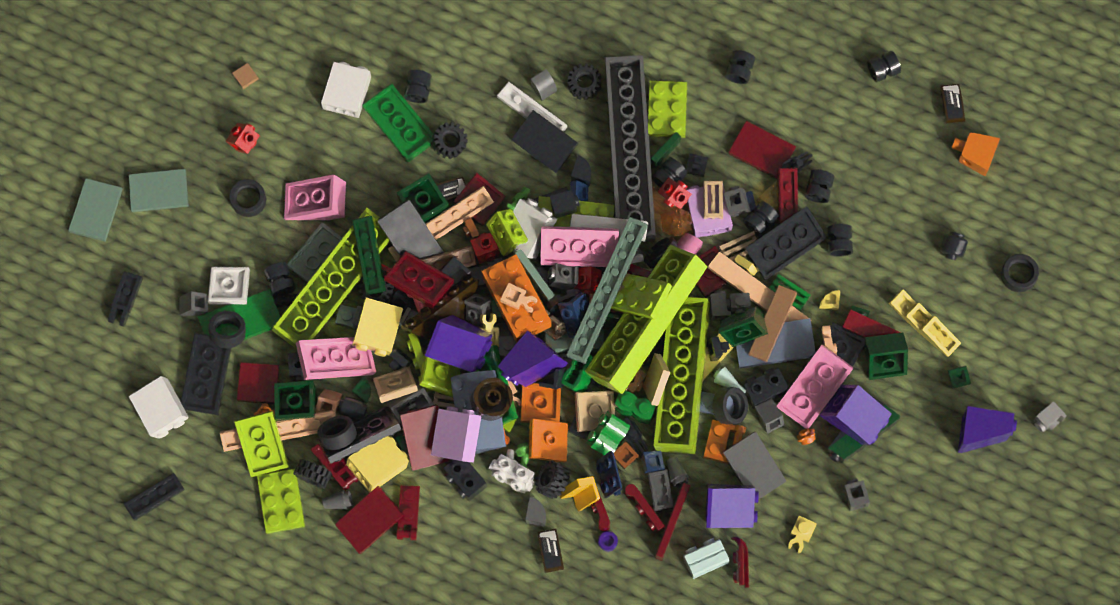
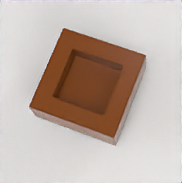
[462,218,479,240]
[614,441,639,470]

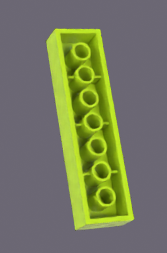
[272,208,390,349]
[585,245,708,394]
[654,297,710,454]

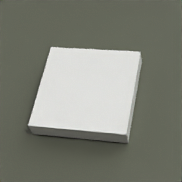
[208,267,250,304]

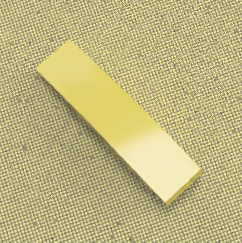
[888,289,961,357]

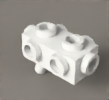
[489,449,535,494]

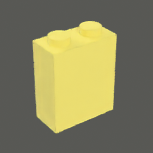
[352,298,403,357]
[346,436,409,493]

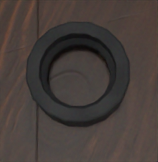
[229,179,267,217]
[1001,254,1039,292]
[209,311,246,349]
[712,387,748,424]
[317,415,357,450]

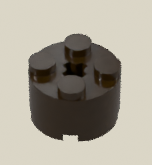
[470,378,513,421]

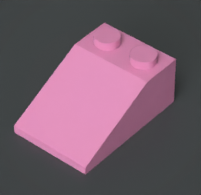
[284,175,346,220]

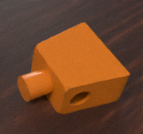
[952,132,1000,176]

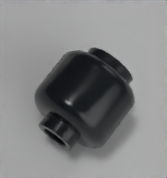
[940,231,968,261]

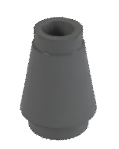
[666,457,689,488]
[322,490,353,509]

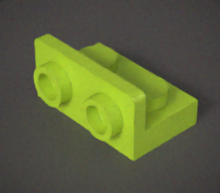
[486,209,528,256]

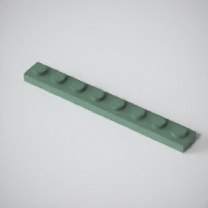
[567,217,648,364]

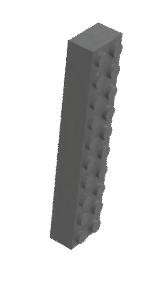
[605,55,655,242]

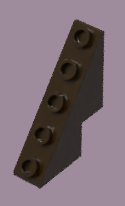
[400,275,480,340]

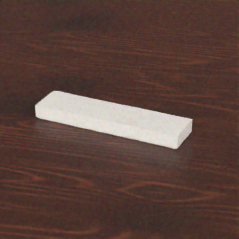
[497,82,567,132]
[570,214,648,242]

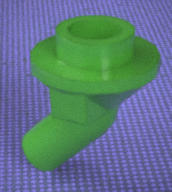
[514,443,529,467]

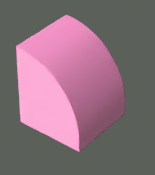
[677,233,703,255]

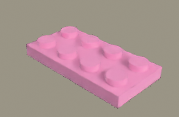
[541,226,619,267]
[296,337,376,380]
[777,345,854,429]

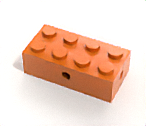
[482,254,551,343]

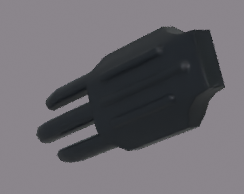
[780,151,813,173]
[623,417,649,456]

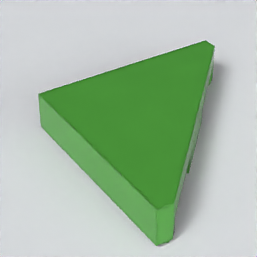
[507,187,530,211]

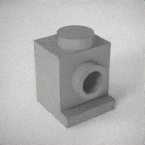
[1033,401,1067,432]

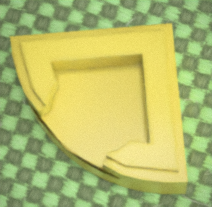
[734,254,758,276]
[819,290,840,310]

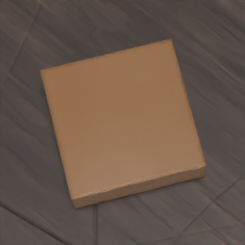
[232,63,259,89]

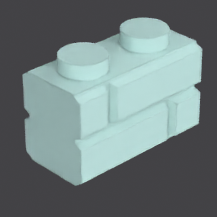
[683,538,729,579]

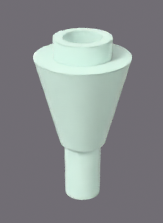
[713,367,746,393]

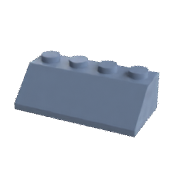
[451,370,506,454]

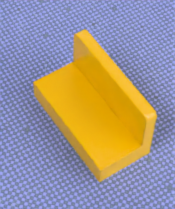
[559,476,600,511]

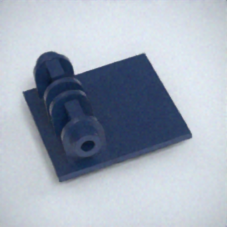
[596,450,622,499]

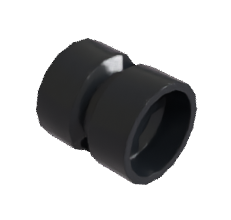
[725,50,755,84]
[867,51,901,83]
[404,70,432,103]
[652,157,687,188]
[805,169,835,203]
[743,201,779,237]
[827,224,853,257]
[264,262,296,297]

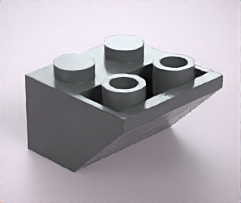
[385,377,434,428]

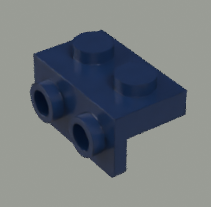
[558,293,589,338]

